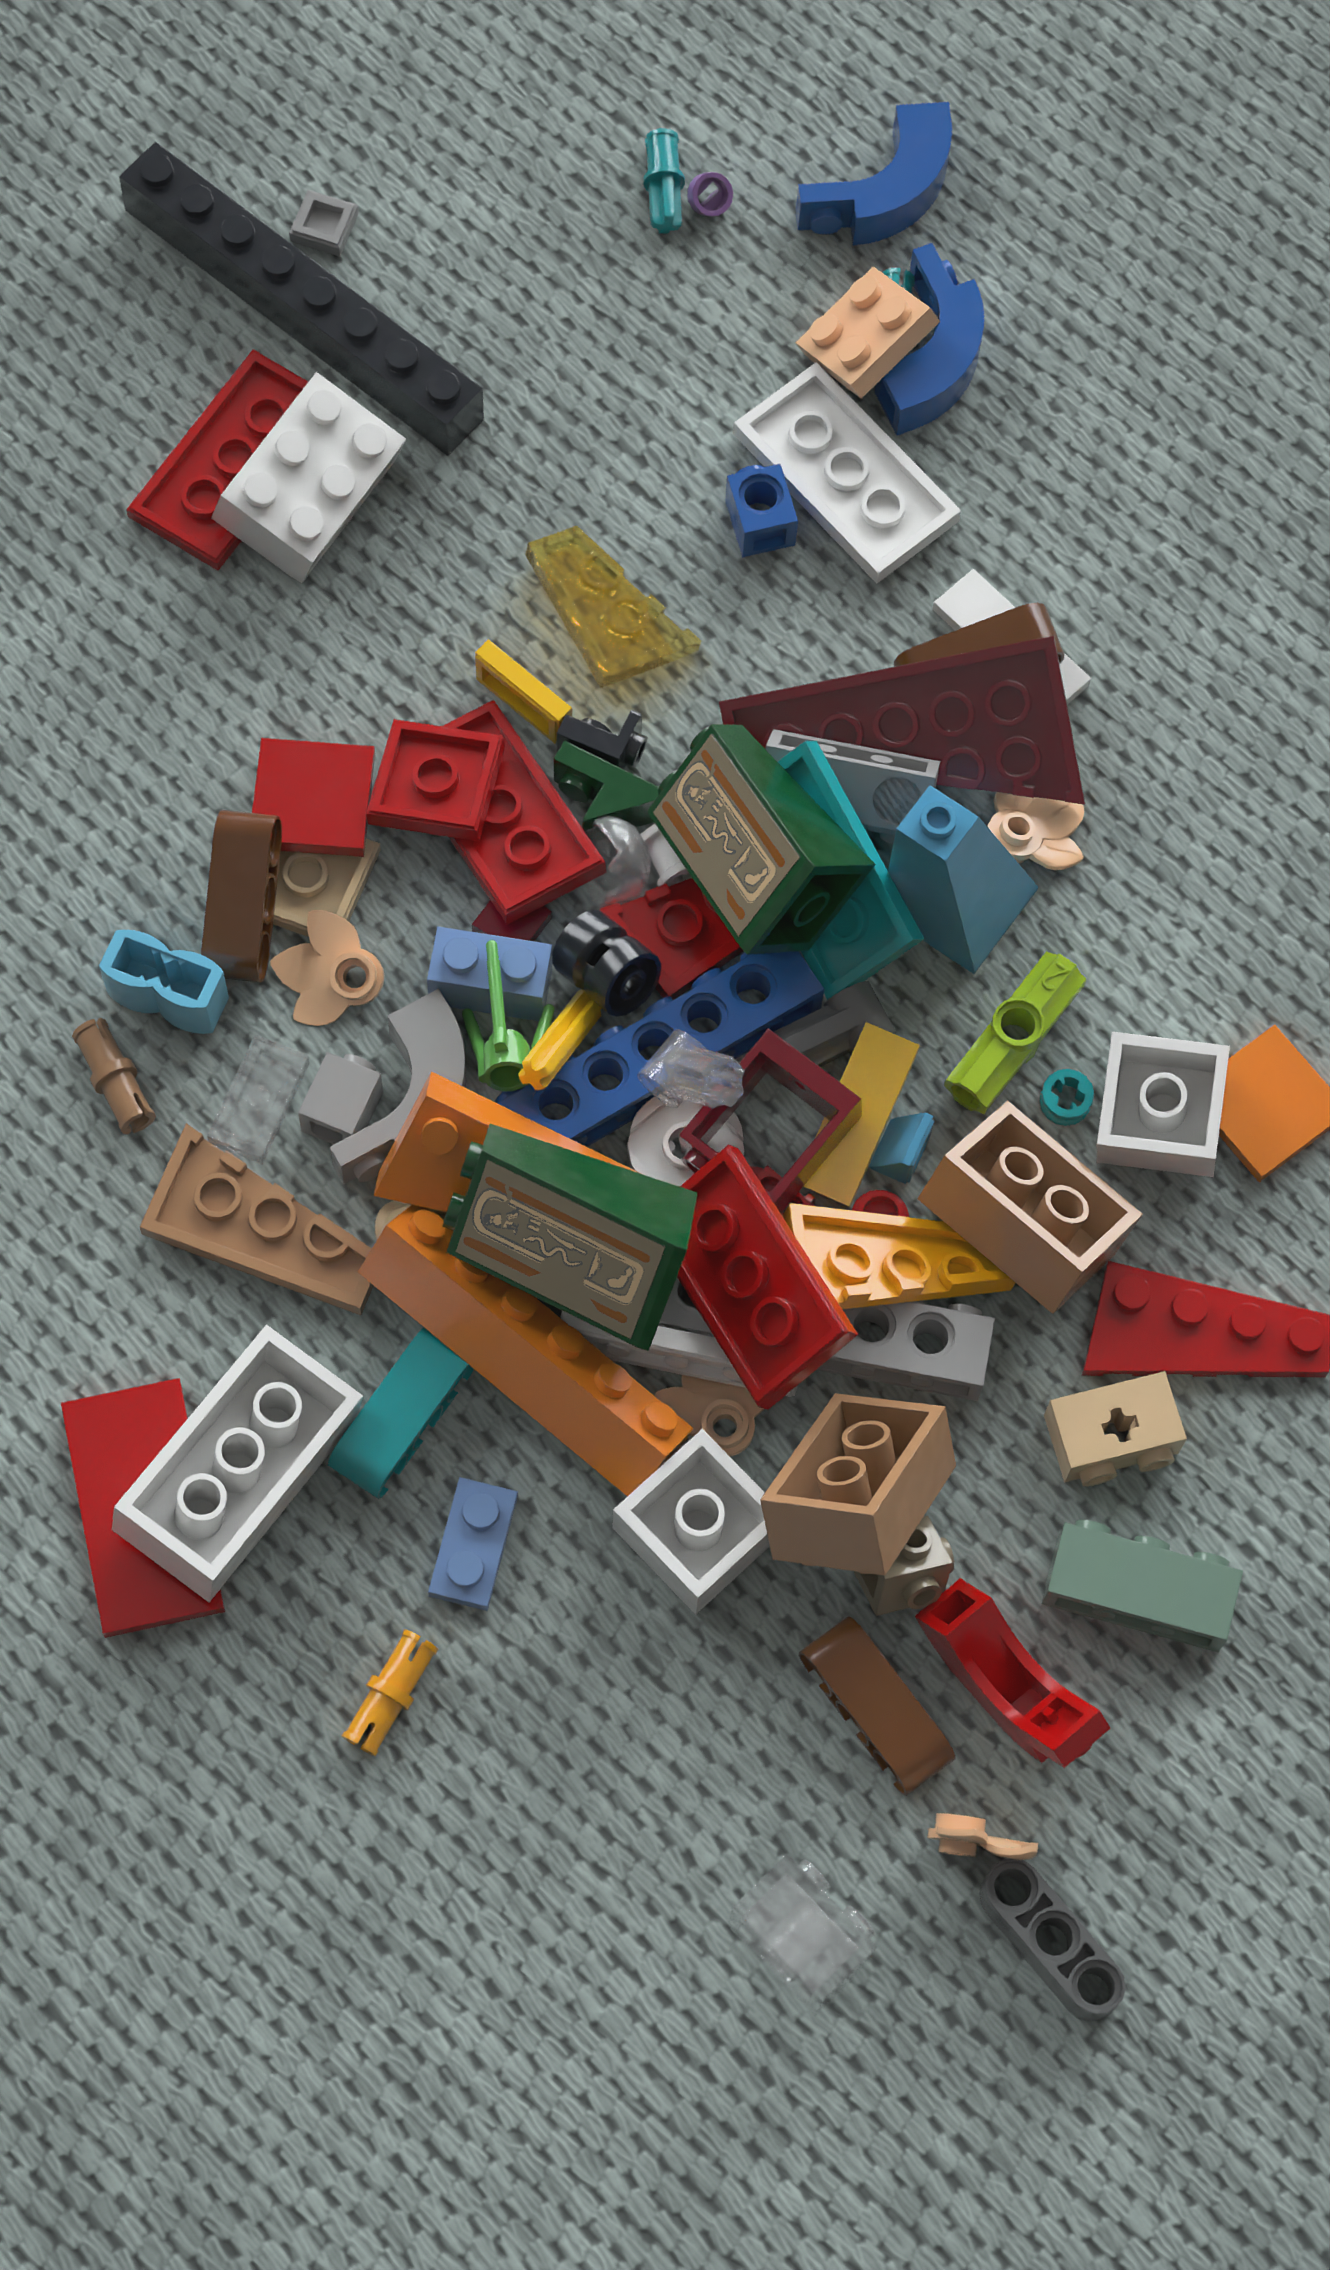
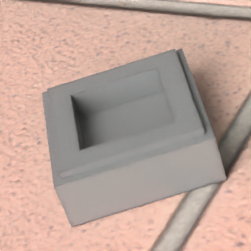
[289,190,359,256]

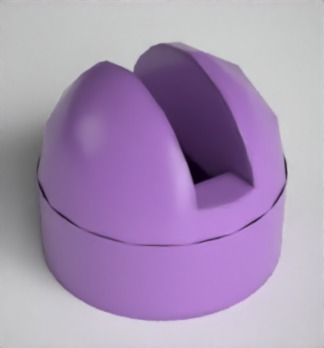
[687,172,733,216]

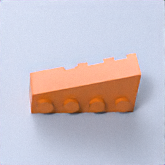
[373,1071,641,1212]

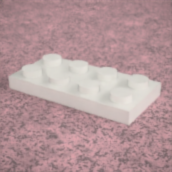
[733,362,961,584]

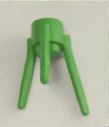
[462,940,555,1091]

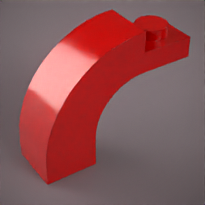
[914,1578,1111,1768]

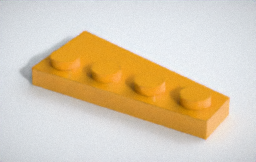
[782,1203,1016,1309]

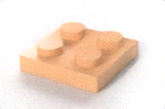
[795,267,940,399]

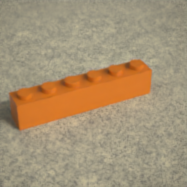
[358,1205,694,1497]

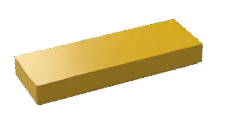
[803,1022,921,1207]

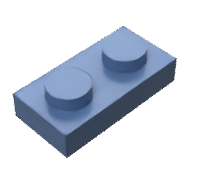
[428,1477,518,1611]

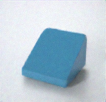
[869,1112,934,1184]

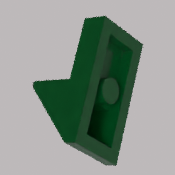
[554,741,659,840]

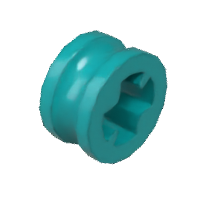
[1039,1069,1094,1126]

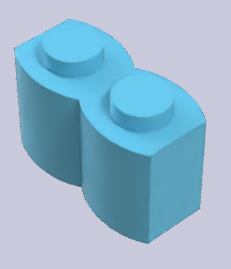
[99,930,229,1034]

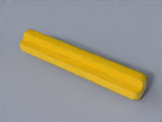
[518,989,602,1090]

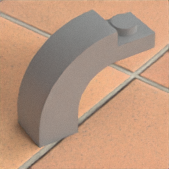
[330,989,466,1184]

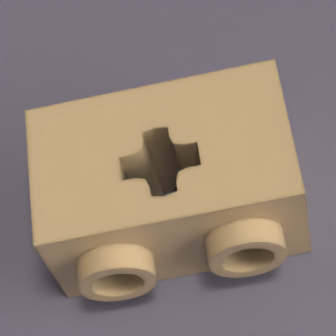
[1044,1371,1187,1486]

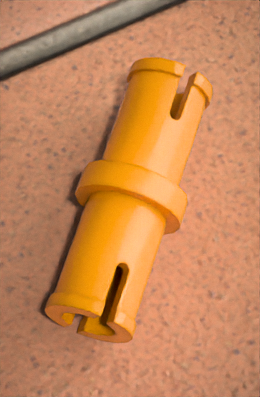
[341,1629,439,1757]

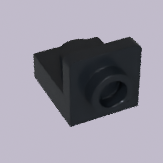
[557,710,648,770]

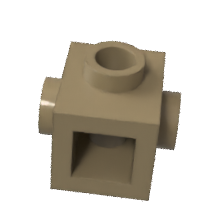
[854,1516,954,1616]

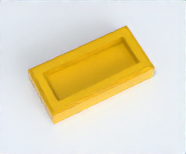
[475,639,572,744]

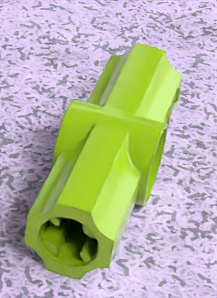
[944,951,1087,1114]

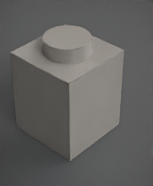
[298,1052,383,1144]

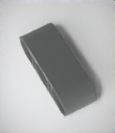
[979,1859,1126,2022]

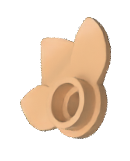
[987,792,1084,870]
[270,910,384,1026]
[655,1375,764,1456]
[927,1813,1038,1860]

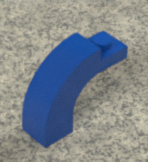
[796,102,952,246]
[874,243,984,436]

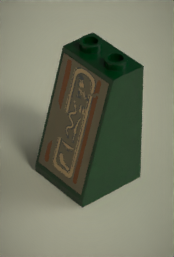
[647,724,876,955]
[442,1123,697,1352]

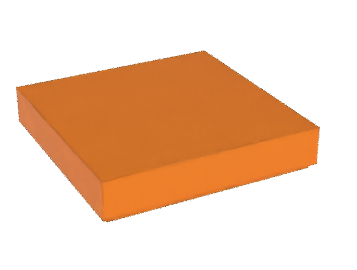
[1219,1025,1330,1182]

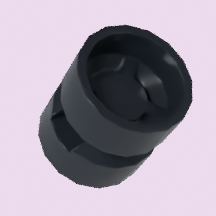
[552,910,662,1017]

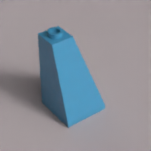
[888,785,1038,974]

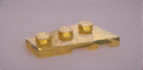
[525,526,702,689]

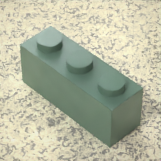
[1041,1520,1243,1652]

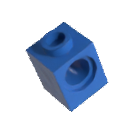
[725,464,798,557]

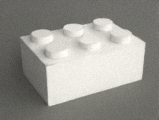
[211,372,406,583]

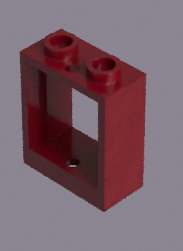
[679,1028,862,1214]

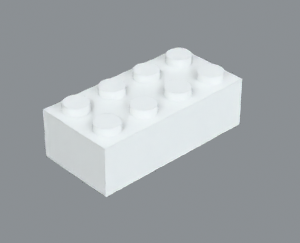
[112,1325,363,1602]

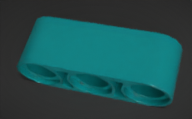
[328,1327,474,1499]

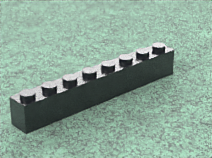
[119,141,484,456]

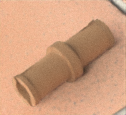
[72,1018,156,1134]

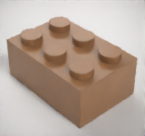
[917,1100,1143,1314]
[760,1393,956,1576]

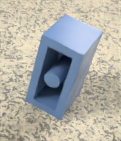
[427,926,552,1021]

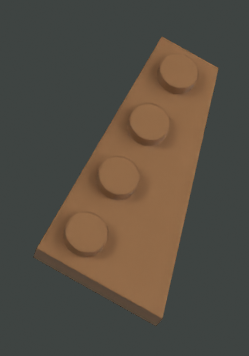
[140,1123,374,1315]

